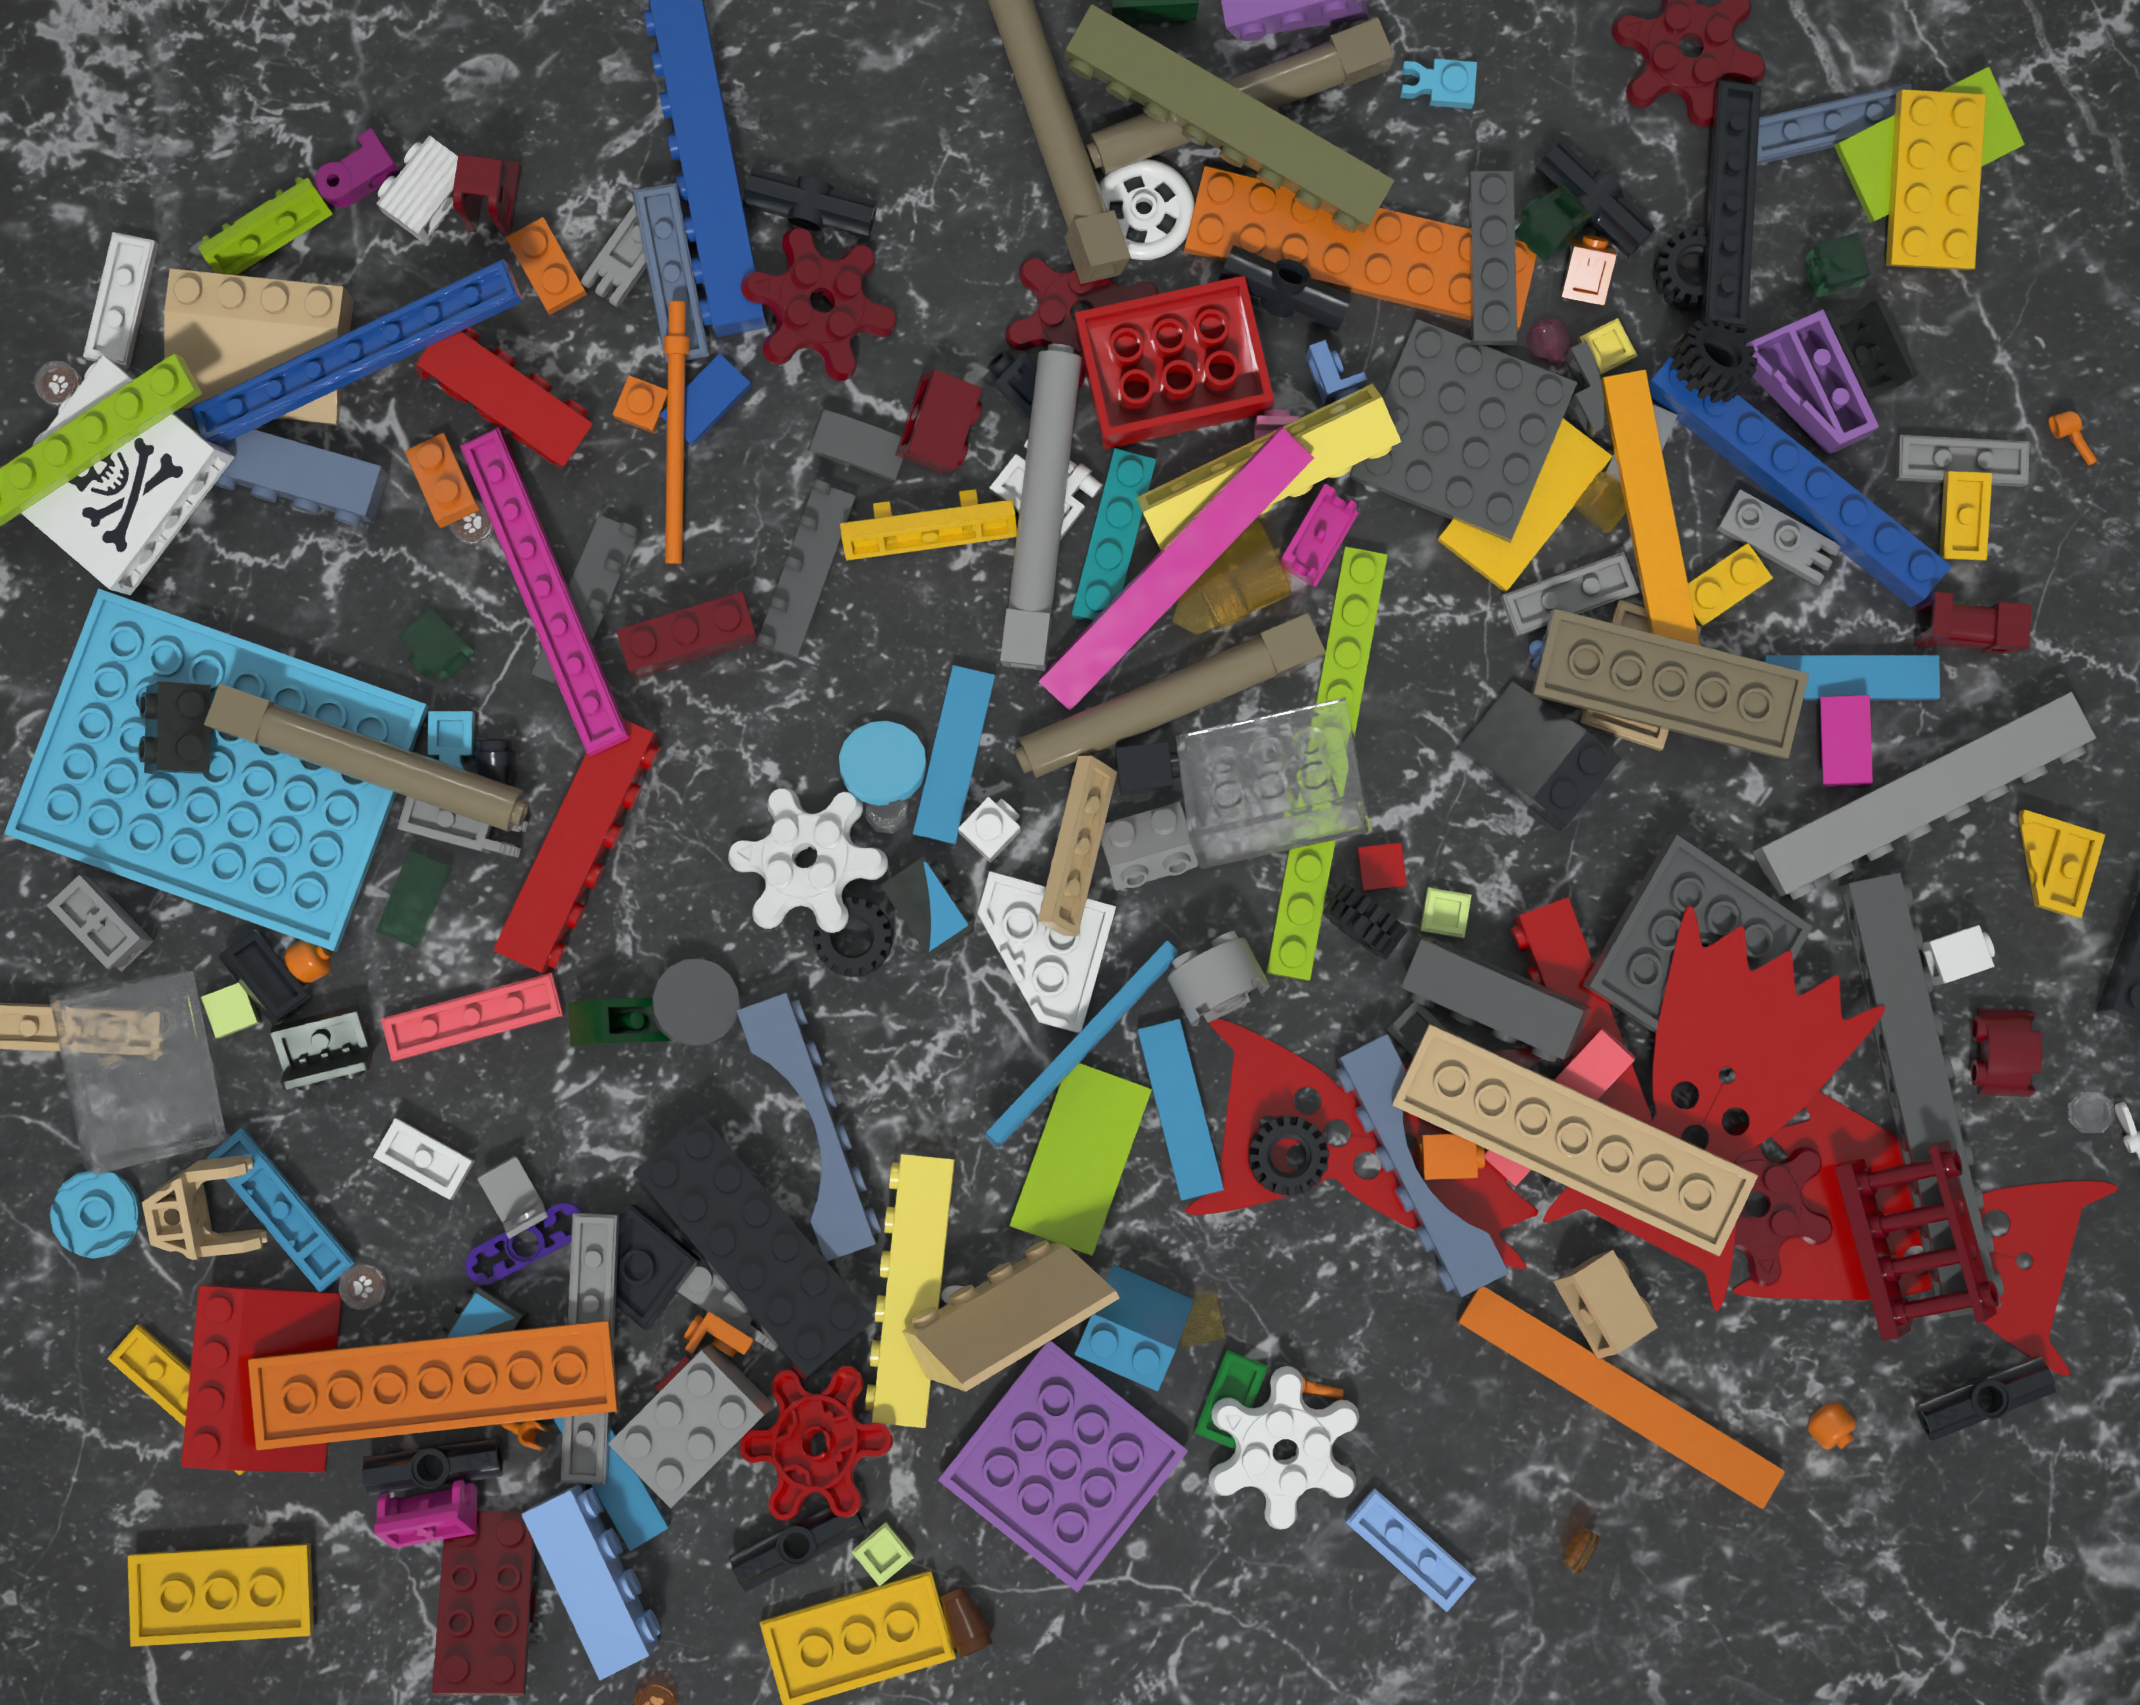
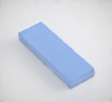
[1345,1488,1476,1612]

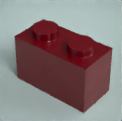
[895,369,982,473]

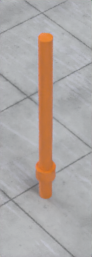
[664,301,690,564]

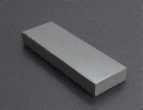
[1895,435,2029,487]
[1500,552,1639,638]

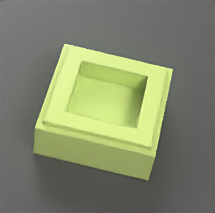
[1420,887,1471,939]
[201,983,261,1039]
[851,1521,914,1586]

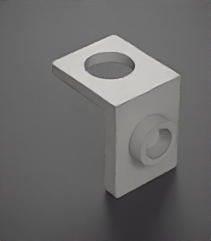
[477,1156,548,1239]

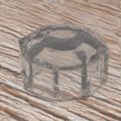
[866,799,908,834]
[2068,1092,2114,1133]

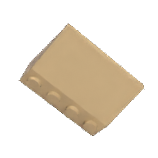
[164,269,354,426]
[902,1240,1120,1392]

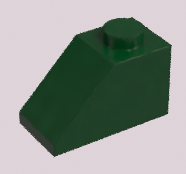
[568,998,671,1046]

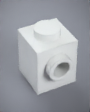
[958,797,1021,863]

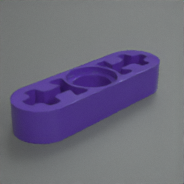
[465,1203,584,1285]

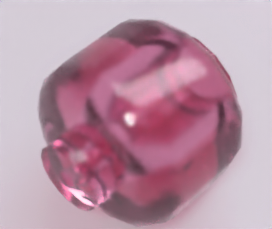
[1526,319,1573,366]

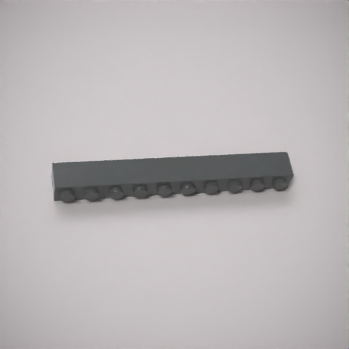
[1839,872,2004,1318]

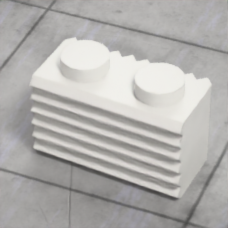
[376,136,458,243]

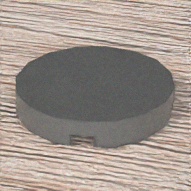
[651,958,740,1047]

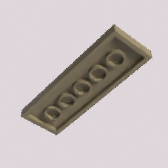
[1531,609,1809,760]

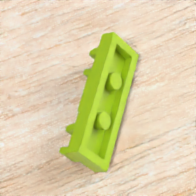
[198,177,333,275]

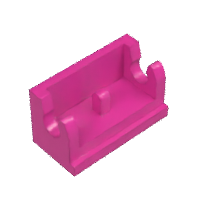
[1278,484,1359,588]
[1820,695,1873,788]
[374,1480,477,1549]

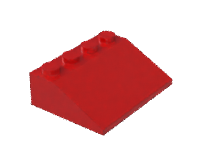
[1075,275,1274,450]
[181,1283,343,1472]

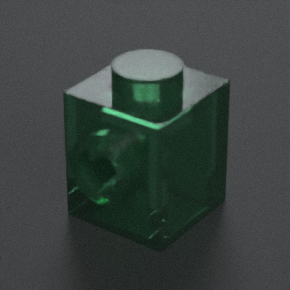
[1515,184,1593,262]
[1805,233,1871,298]
[399,607,474,681]

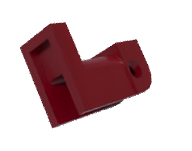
[453,154,522,237]
[1913,592,2032,654]

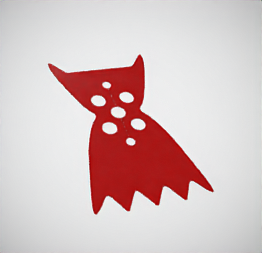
[1543,905,1885,1312]
[1184,1019,1543,1269]
[1732,1091,2118,1376]

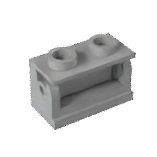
[47,875,154,972]

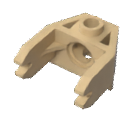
[142,1155,269,1260]

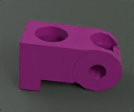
[314,128,401,208]

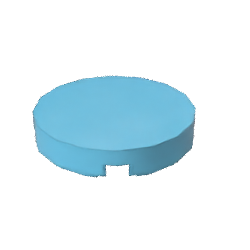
[839,721,926,806]
[50,1170,143,1259]

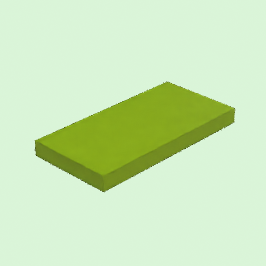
[1834,67,2025,223]
[1010,1063,1152,1256]

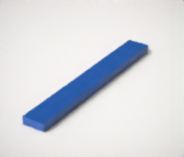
[190,259,523,445]

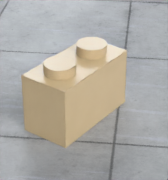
[1553,1250,1658,1359]

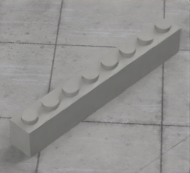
[1753,692,2096,900]

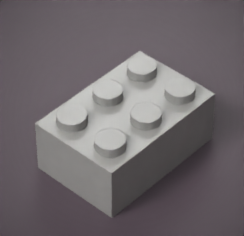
[608,1342,774,1509]

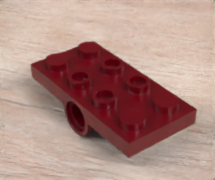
[432,1511,536,1696]

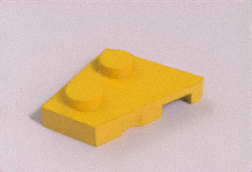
[2018,810,2105,919]

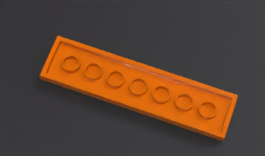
[1184,166,1539,332]
[248,1320,619,1450]

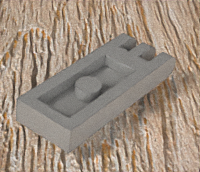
[581,187,683,307]
[1716,489,1841,585]

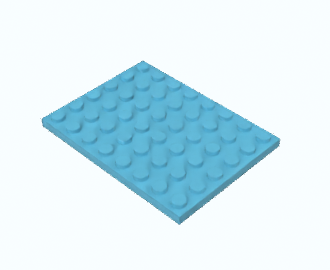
[4,588,429,952]

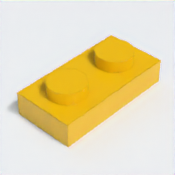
[1939,471,1992,561]
[1688,543,1773,627]

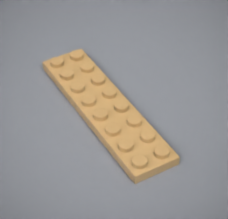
[1392,1023,1758,1256]

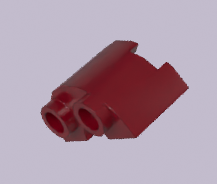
[1971,1008,2042,1097]

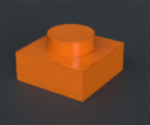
[613,375,667,434]

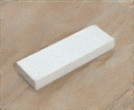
[83,232,159,368]

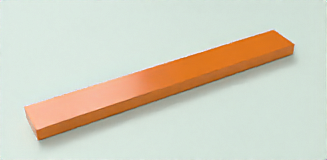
[1457,1286,1786,1509]

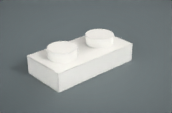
[373,1118,475,1200]

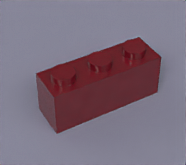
[616,591,758,679]

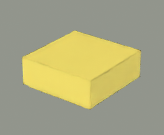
[1577,318,1638,377]

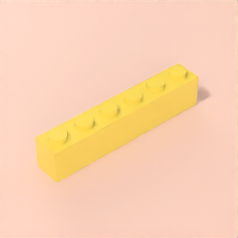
[1136,384,1401,550]
[865,1154,955,1428]

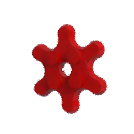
[740,1366,894,1521]

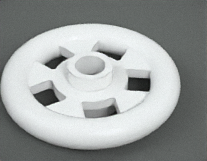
[1099,159,1195,260]

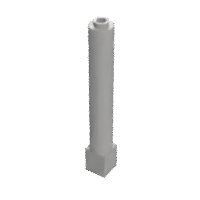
[1000,344,1082,671]

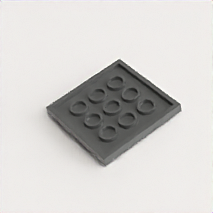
[1350,319,1578,543]
[1583,834,1813,1077]

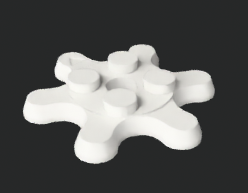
[728,788,888,933]
[1208,1366,1359,1530]

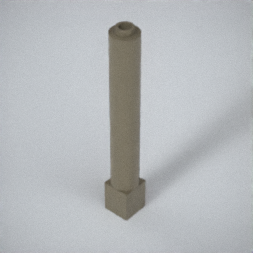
[988,0,1131,284]
[1085,17,1394,175]
[1014,613,1326,778]
[204,683,529,832]

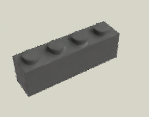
[1401,936,1592,1062]

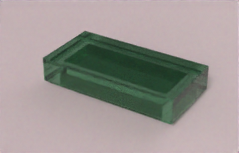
[375,850,452,949]

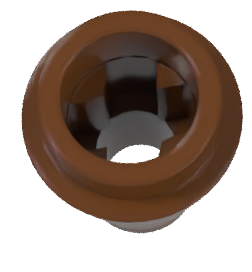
[940,1587,993,1658]

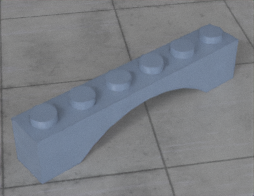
[737,993,882,1262]
[1334,1034,1509,1297]

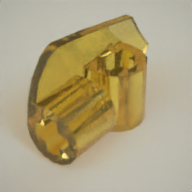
[1172,520,1291,635]

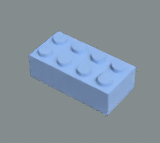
[521,1484,662,1680]

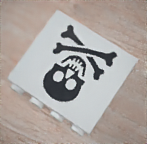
[21,355,235,595]

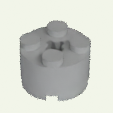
[1167,931,1270,1026]

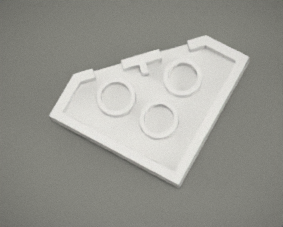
[978,871,1116,1034]

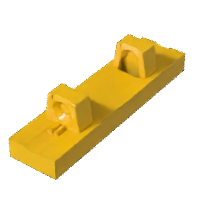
[840,489,1017,561]

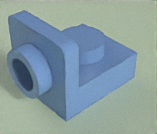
[1305,340,1368,404]

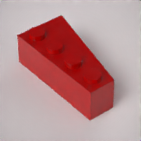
[414,328,593,469]

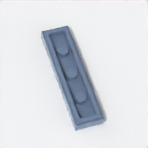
[1757,83,1912,165]
[632,183,709,364]

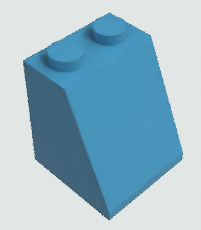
[1075,1264,1195,1391]

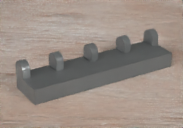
[756,479,857,660]
[531,515,641,686]

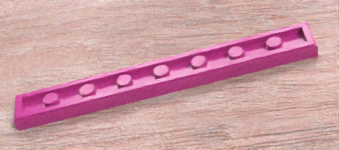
[1038,426,1314,710]
[460,427,631,756]

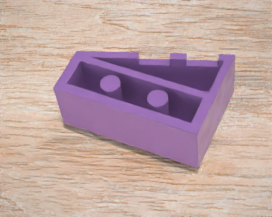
[1221,0,1369,41]
[1745,310,1879,455]

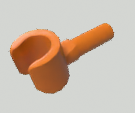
[2048,411,2097,466]
[1300,1373,1344,1400]
[496,1420,553,1451]

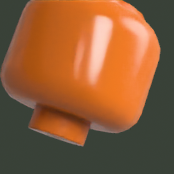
[285,940,332,984]
[1807,1402,1857,1450]

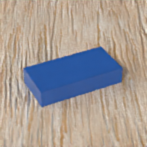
[659,353,752,447]

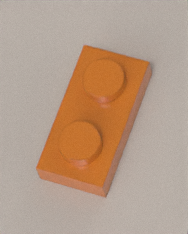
[505,217,587,315]
[404,433,480,529]

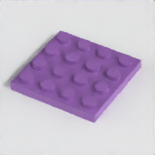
[938,1340,1188,1593]

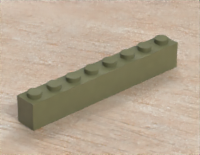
[1064,4,1395,233]

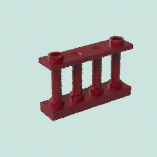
[1835,1140,1999,1341]

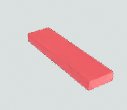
[381,973,564,1062]
[1485,1027,1636,1187]

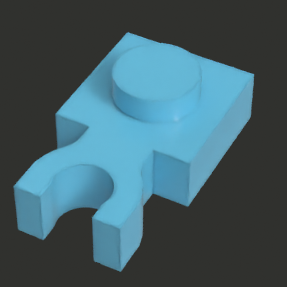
[1400,59,1477,109]
[428,711,475,770]

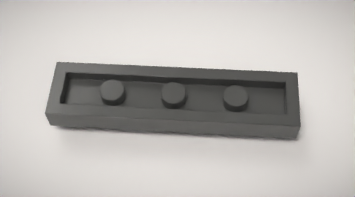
[1468,171,1517,345]

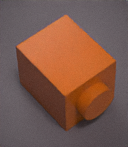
[1418,1134,1485,1180]

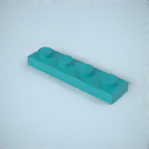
[1071,448,1156,622]

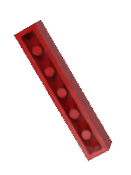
[493,719,661,974]
[1510,897,1653,1123]

